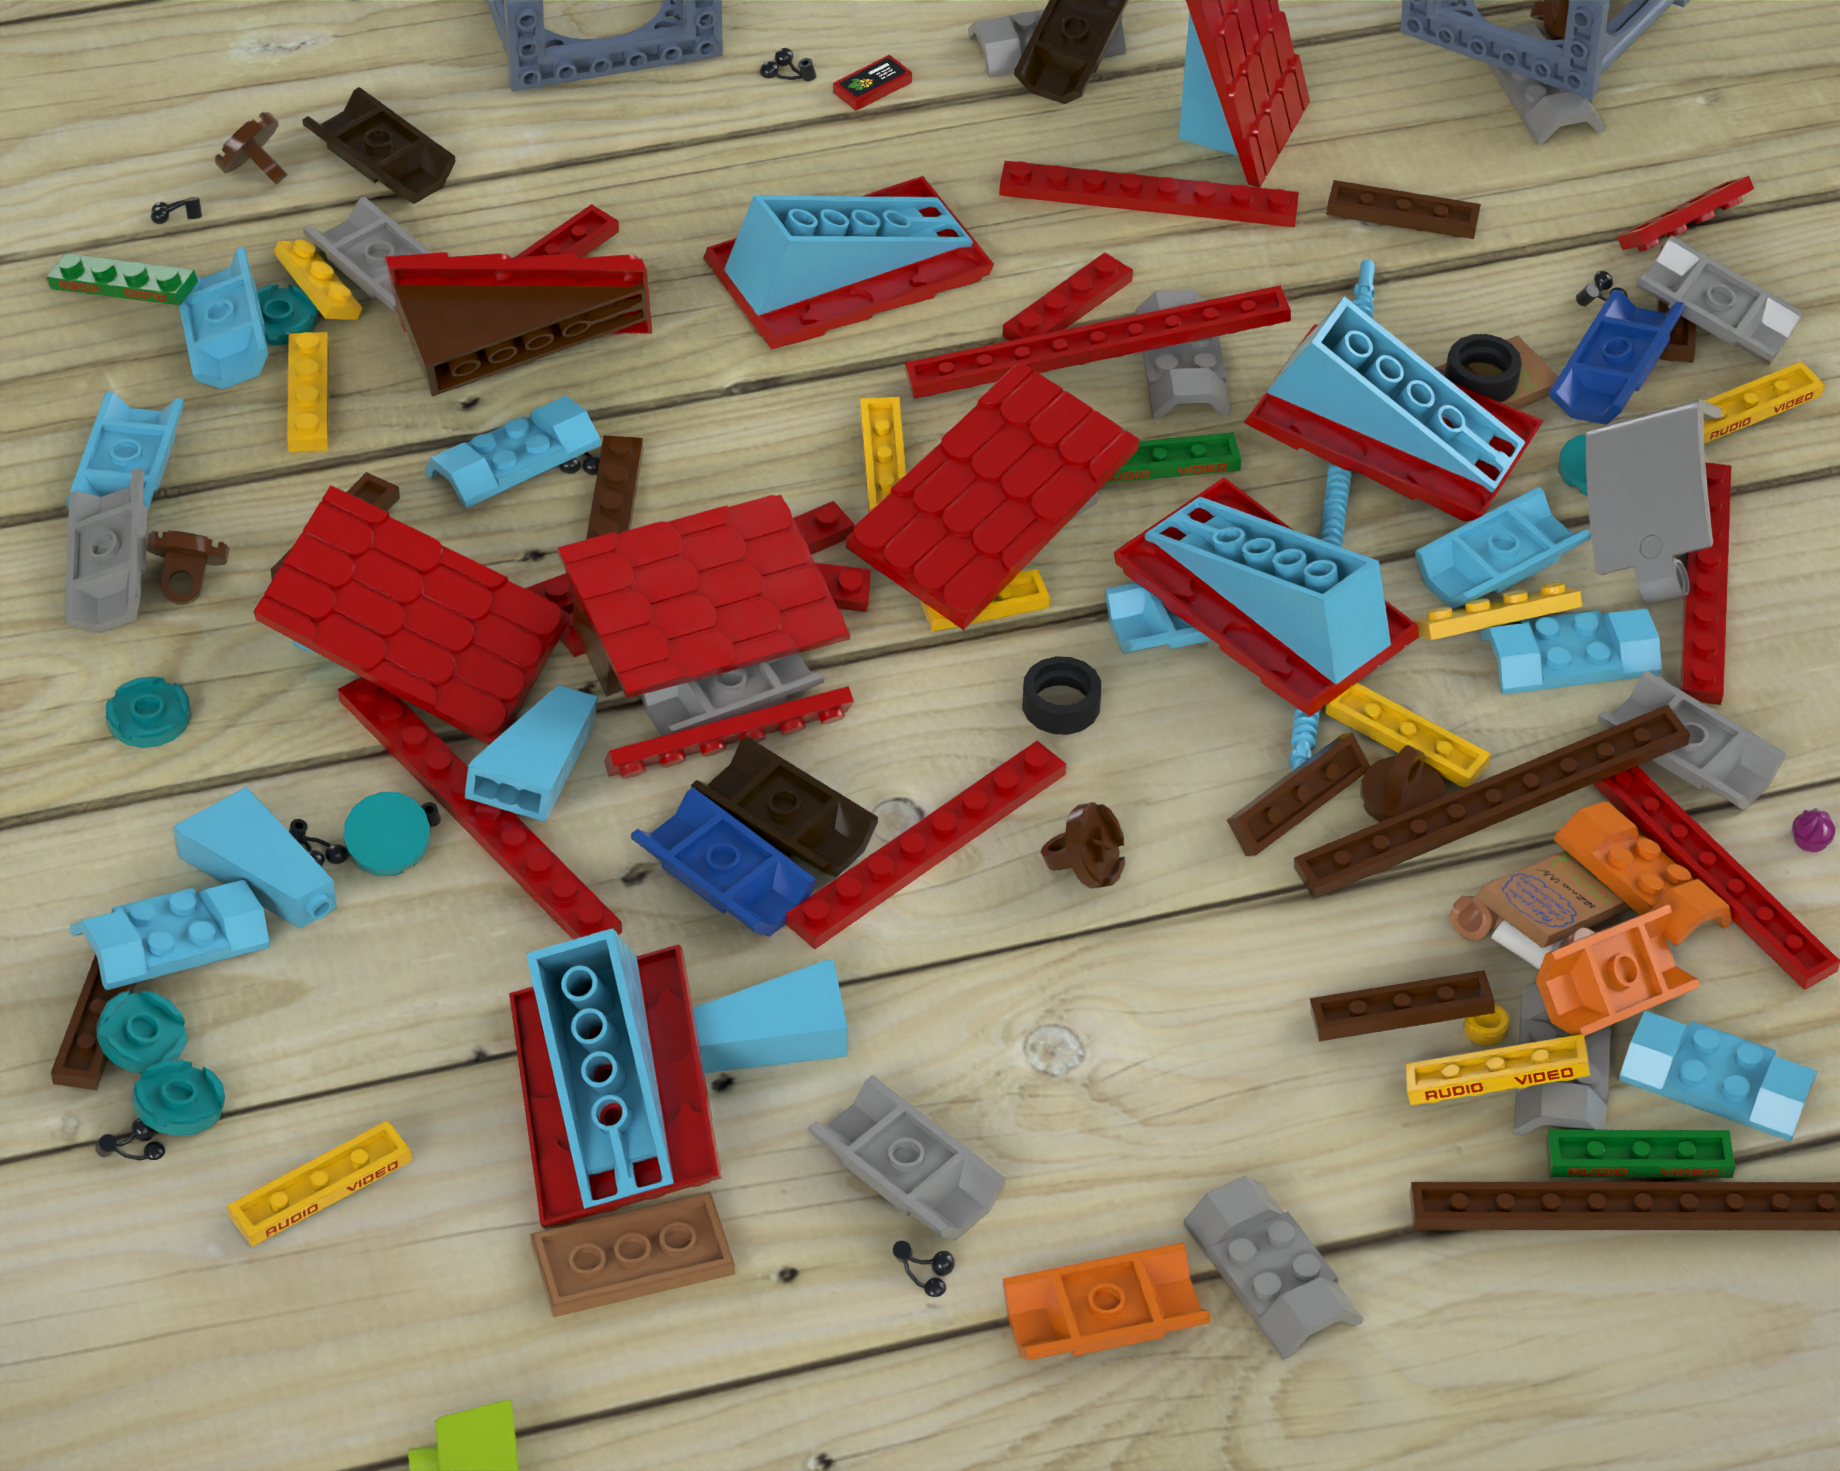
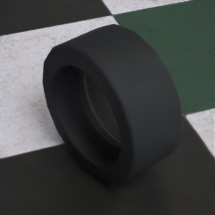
[1445,334,1522,402]
[1022,656,1101,735]

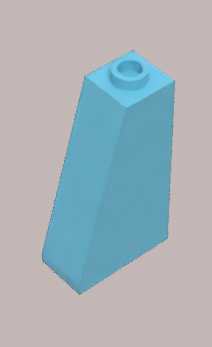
[465,685,598,822]
[173,786,337,928]
[693,959,847,1073]

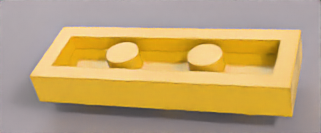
[273,239,362,320]
[920,569,1050,632]

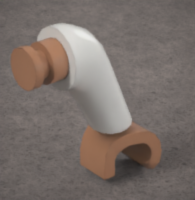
[1449,880,1595,970]

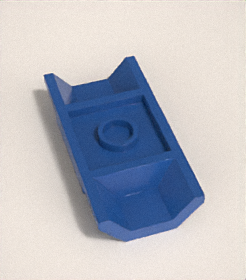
[1549,290,1685,425]
[631,787,816,937]

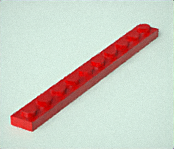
[905,285,1291,399]
[338,677,622,940]

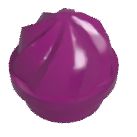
[1792,808,1835,852]

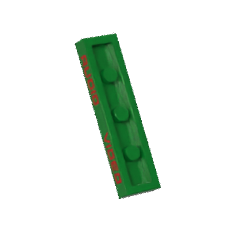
[46,254,198,306]
[1106,432,1241,483]
[1546,1129,1735,1178]

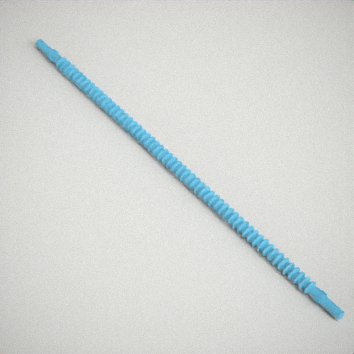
[1289,260,1375,772]

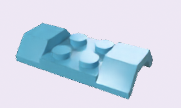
[179,246,269,389]
[66,391,184,512]
[425,396,601,508]
[1415,487,1591,609]
[1105,583,1212,654]
[1480,608,1662,695]
[69,879,270,990]
[1619,1011,1818,1141]

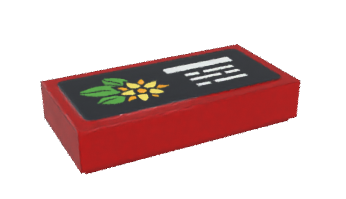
[833,55,912,111]

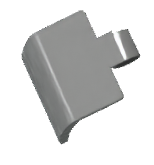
[1586,400,1723,605]

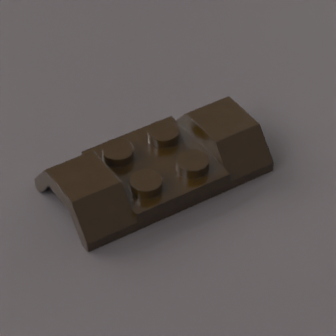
[1014,0,1129,104]
[302,87,456,204]
[691,736,878,877]

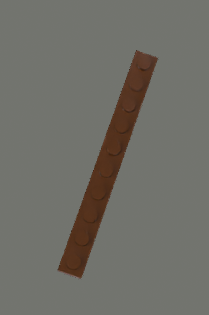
[1294,705,1690,899]
[1409,1182,1840,1231]

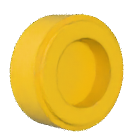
[1463,1004,1510,1046]

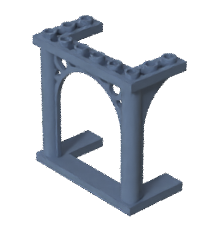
[486,0,723,92]
[1400,0,1690,99]

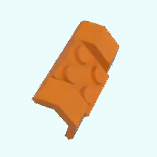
[1553,801,1732,946]
[1535,904,1700,1036]
[1003,1242,1211,1361]

